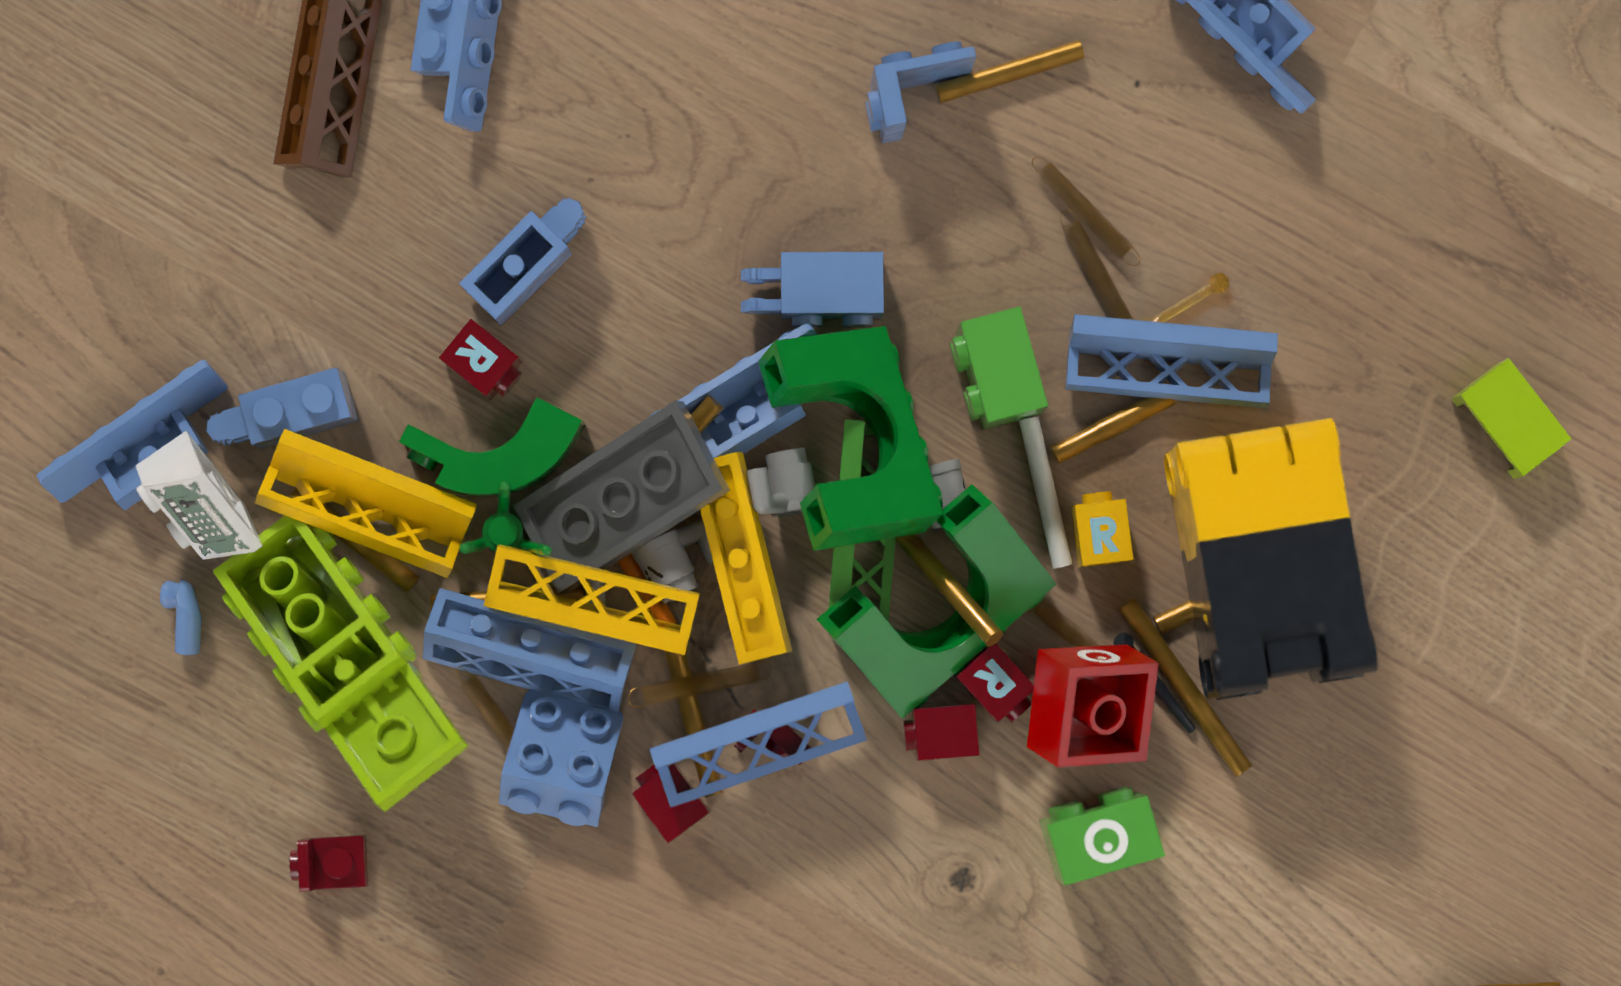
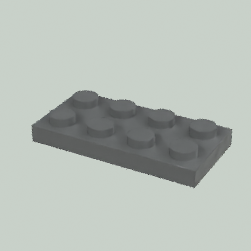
[513,400,730,594]

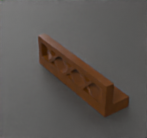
[273,0,382,178]

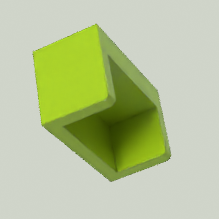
[1451,358,1572,479]

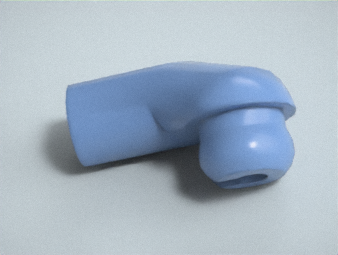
[160,579,202,655]

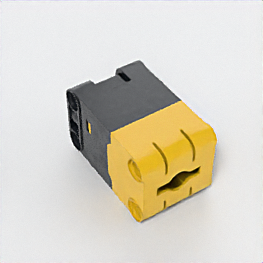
[1164,418,1378,700]

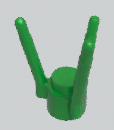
[460,481,552,556]

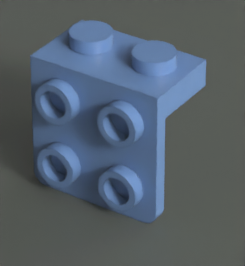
[865,41,977,144]
[499,690,623,827]

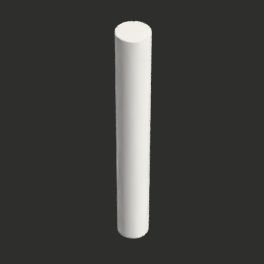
[1019,417,1073,569]

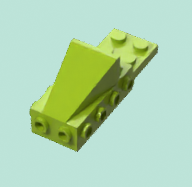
[213,515,469,812]

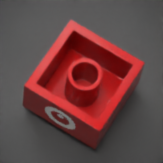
[1027,644,1159,768]

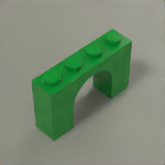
[758,326,944,551]
[816,484,1057,719]

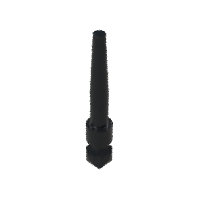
[1113,632,1196,734]

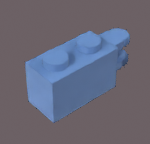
[459,197,587,326]
[741,252,884,328]
[205,367,359,449]

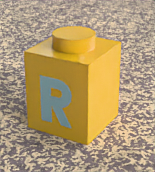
[1071,491,1134,568]

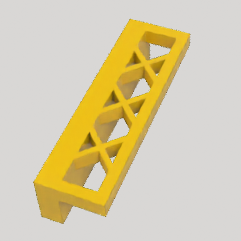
[254,429,477,578]
[700,452,792,665]
[484,544,700,655]

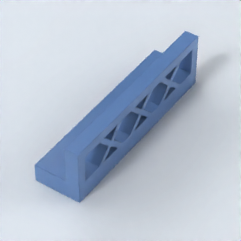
[1065,314,1278,409]
[422,588,637,713]
[649,681,867,807]

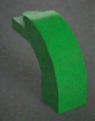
[399,397,586,497]

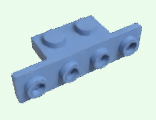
[410,0,502,132]
[1176,0,1316,114]
[648,323,817,458]
[36,360,228,510]

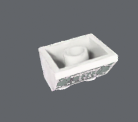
[136,431,262,560]

